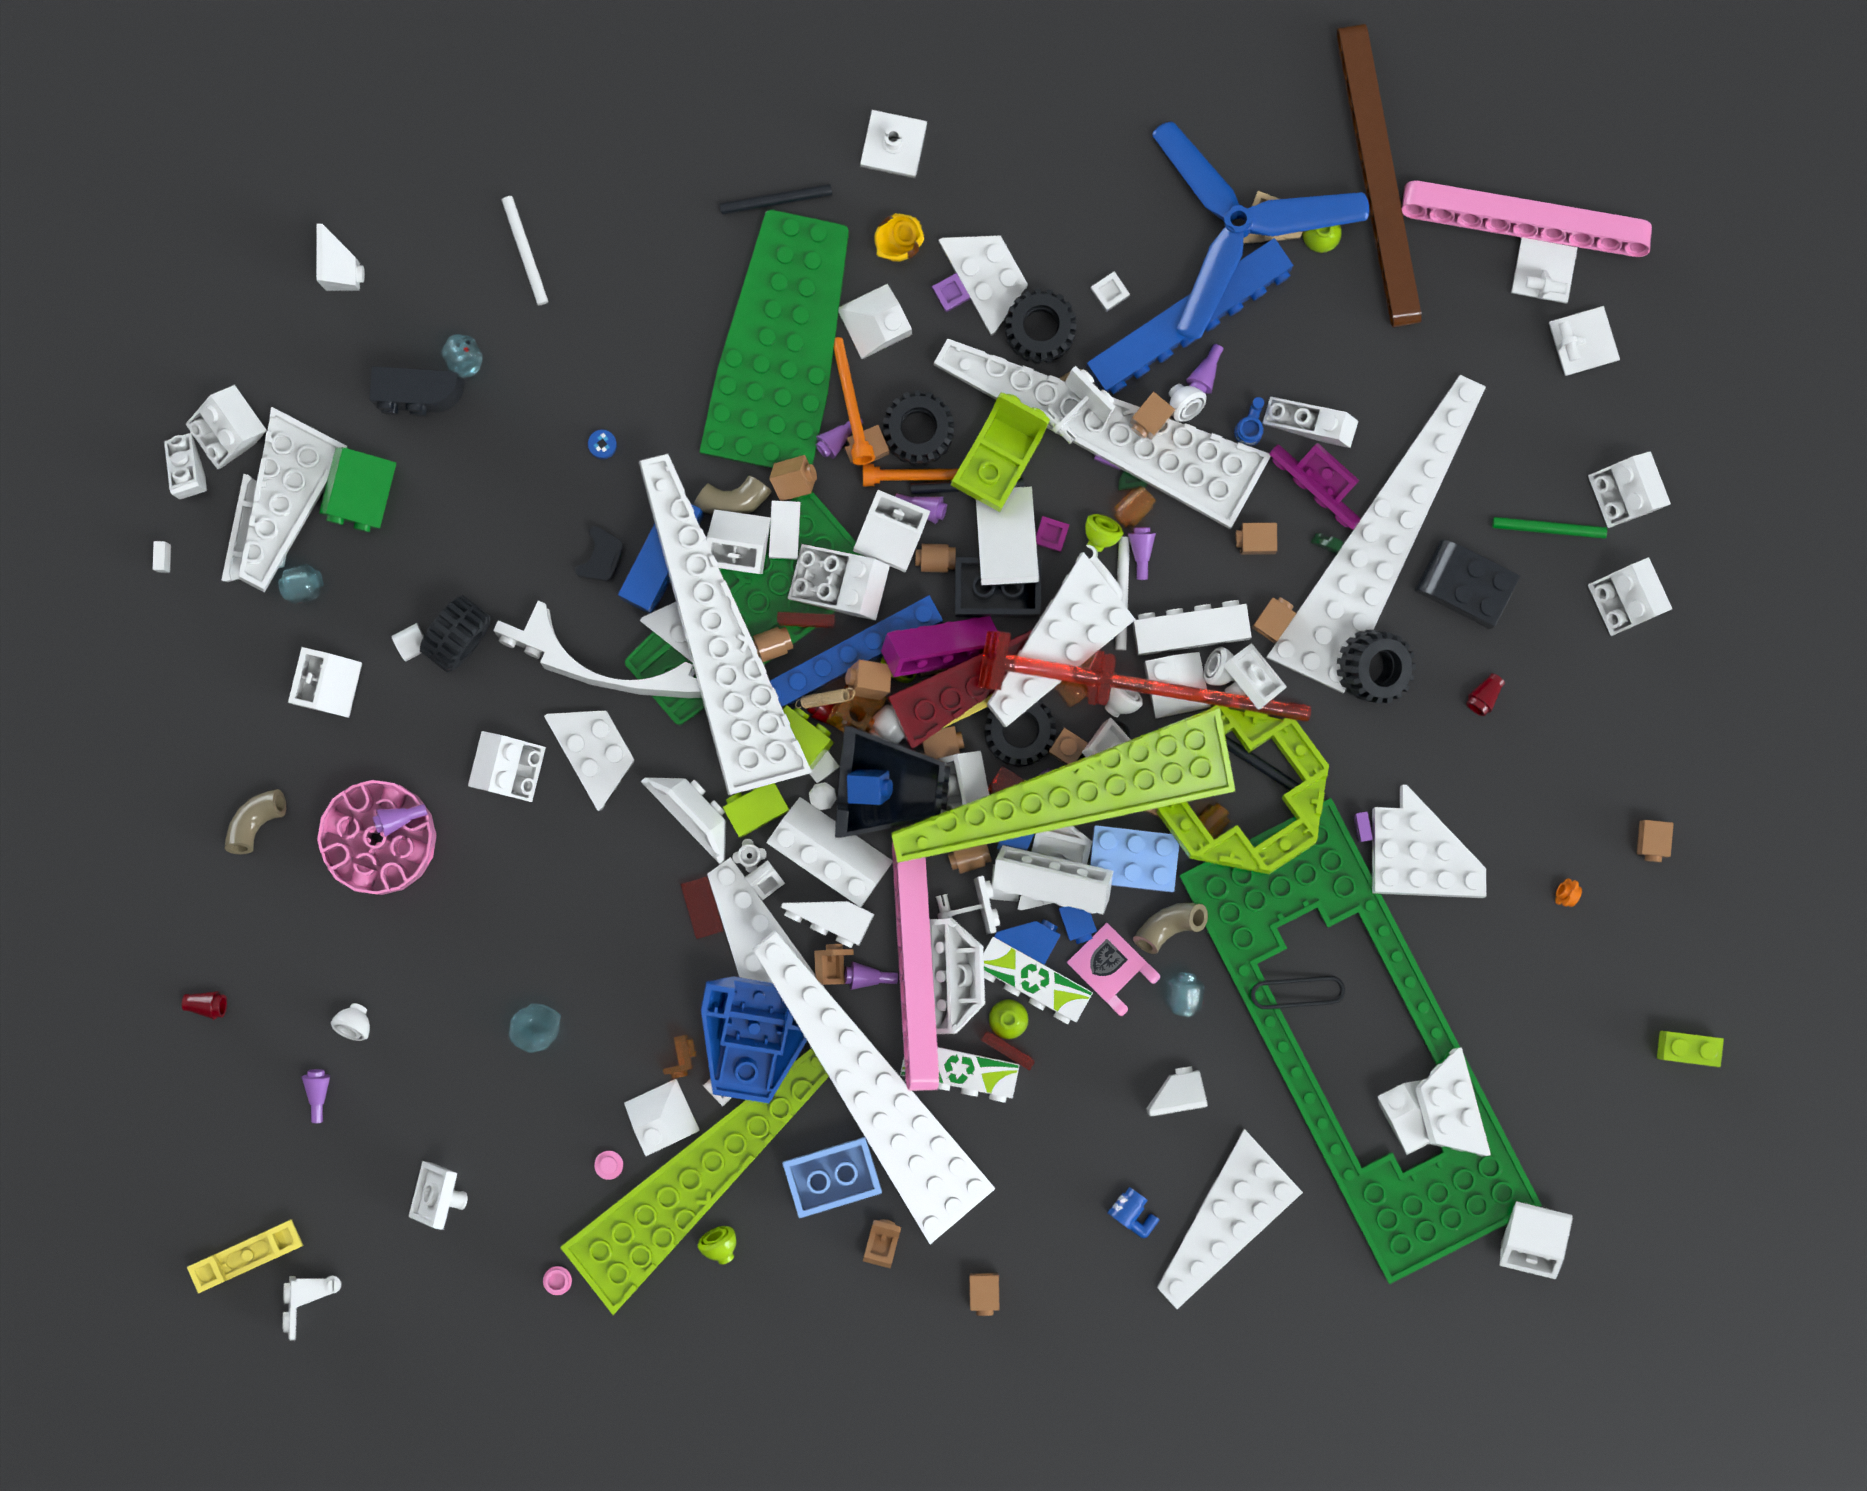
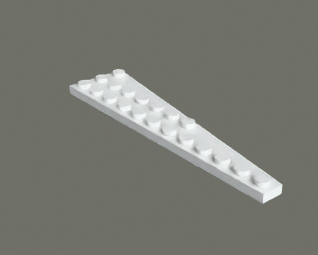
[934,339,1271,529]
[1266,375,1486,693]
[639,454,812,795]
[753,931,995,1244]

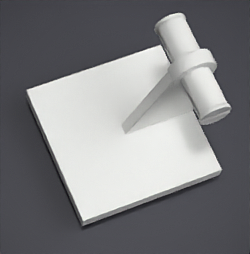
[1511,237,1577,303]
[1549,306,1620,376]
[1045,366,1115,444]
[936,876,1000,935]
[283,1276,341,1340]

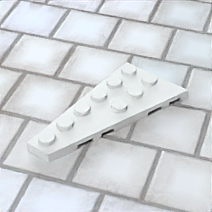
[239,407,347,592]
[707,857,828,992]

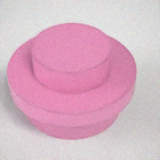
[594,1151,623,1180]
[543,1266,572,1295]

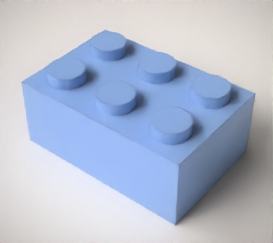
[1089,825,1179,893]
[783,1137,882,1218]

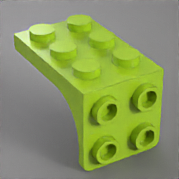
[951,392,1050,512]

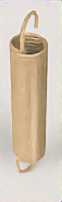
[795,688,855,708]

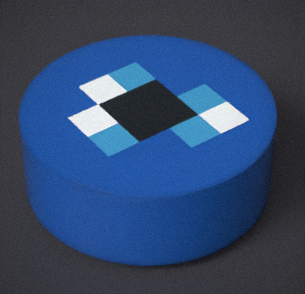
[588,430,617,459]

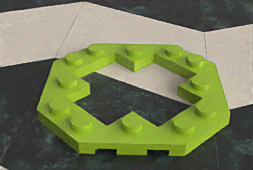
[1156,704,1329,874]

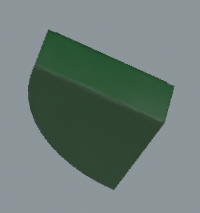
[1118,471,1147,491]
[1311,533,1343,554]

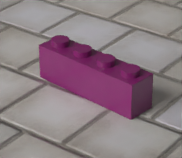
[881,616,1003,677]

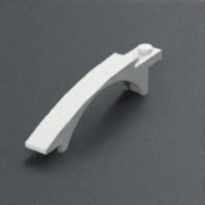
[493,601,702,698]

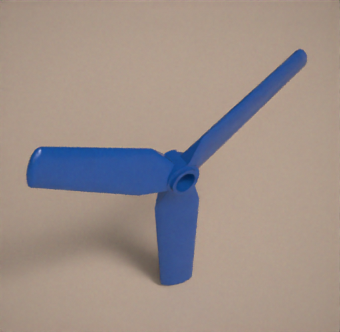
[1152,122,1369,339]

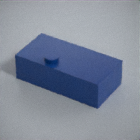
[618,504,704,614]

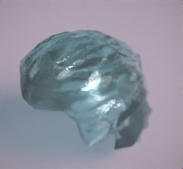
[508,1003,561,1053]

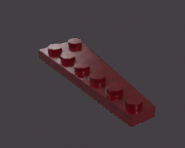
[887,629,1033,749]

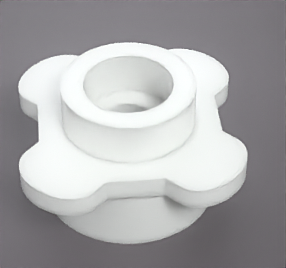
[733,839,767,873]

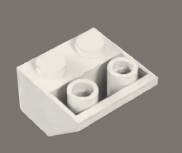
[186,385,267,470]
[1588,451,1671,528]
[853,490,930,572]
[706,509,771,574]
[1588,557,1672,636]
[288,647,362,718]
[468,731,546,802]
[1500,1202,1572,1279]

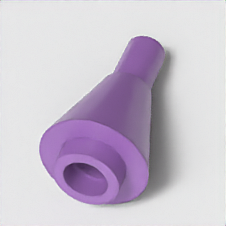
[1186,344,1223,393]
[815,419,863,459]
[895,493,947,524]
[1128,527,1156,580]
[373,804,427,837]
[845,961,898,990]
[302,1069,330,1123]

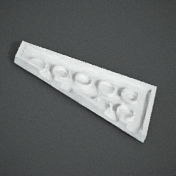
[986,552,1135,727]
[1157,1129,1303,1309]

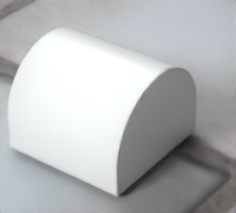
[392,623,424,661]
[745,860,785,900]

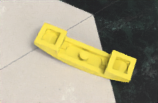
[187,1220,303,1293]

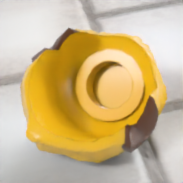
[874,213,924,262]

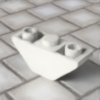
[164,433,207,499]

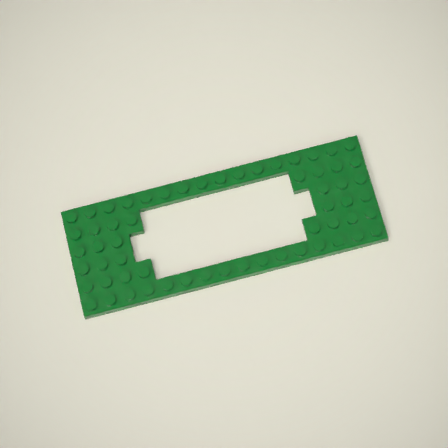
[1179,798,1542,1284]

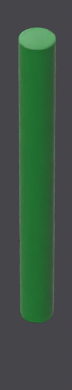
[1492,517,1607,539]

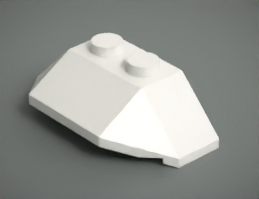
[641,778,726,864]
[929,919,985,1034]

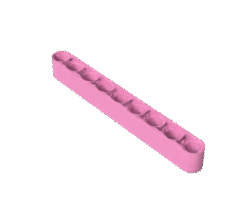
[1402,181,1652,257]
[892,843,939,1091]

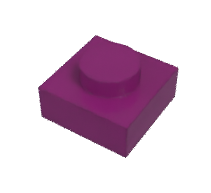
[1036,516,1069,553]

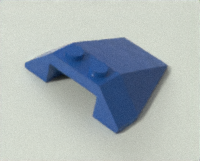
[701,976,807,1103]

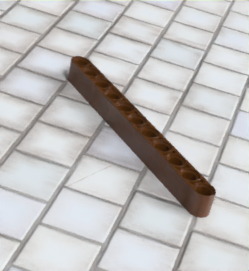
[1337,24,1421,328]

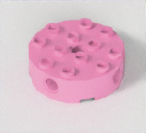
[317,780,437,895]

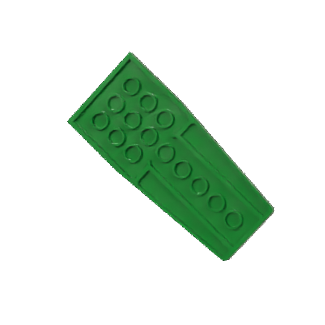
[700,210,849,469]
[625,491,866,725]

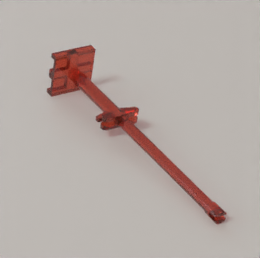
[978,631,1311,721]

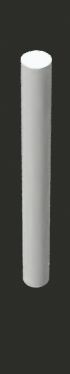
[502,196,548,305]
[1115,537,1130,650]

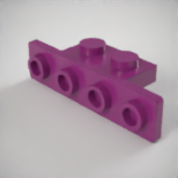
[1269,443,1361,529]

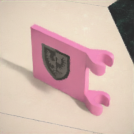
[1067,923,1160,1016]

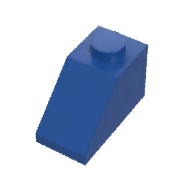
[994,919,1060,965]

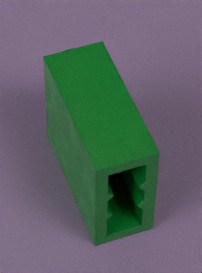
[319,447,396,533]

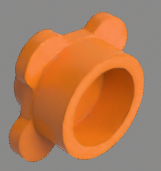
[1555,878,1582,907]

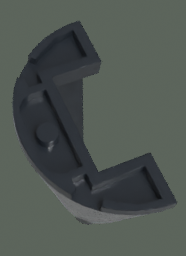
[835,725,950,838]

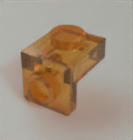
[663,1035,696,1079]

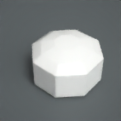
[809,782,837,810]

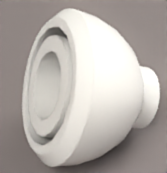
[1169,384,1207,422]
[1204,647,1235,686]
[1105,679,1143,717]
[331,1003,370,1041]

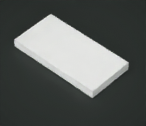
[976,487,1039,585]

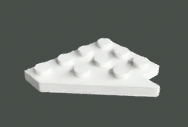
[1372,785,1486,898]

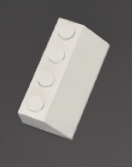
[766,797,893,908]

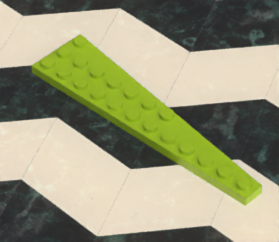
[891,706,1235,863]
[560,1048,829,1315]

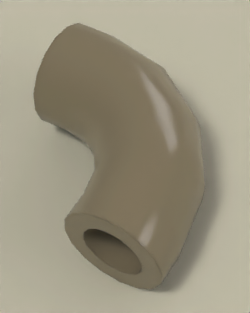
[693,476,772,516]
[225,789,286,854]
[1133,903,1208,954]

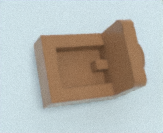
[814,944,854,985]
[863,1220,901,1268]

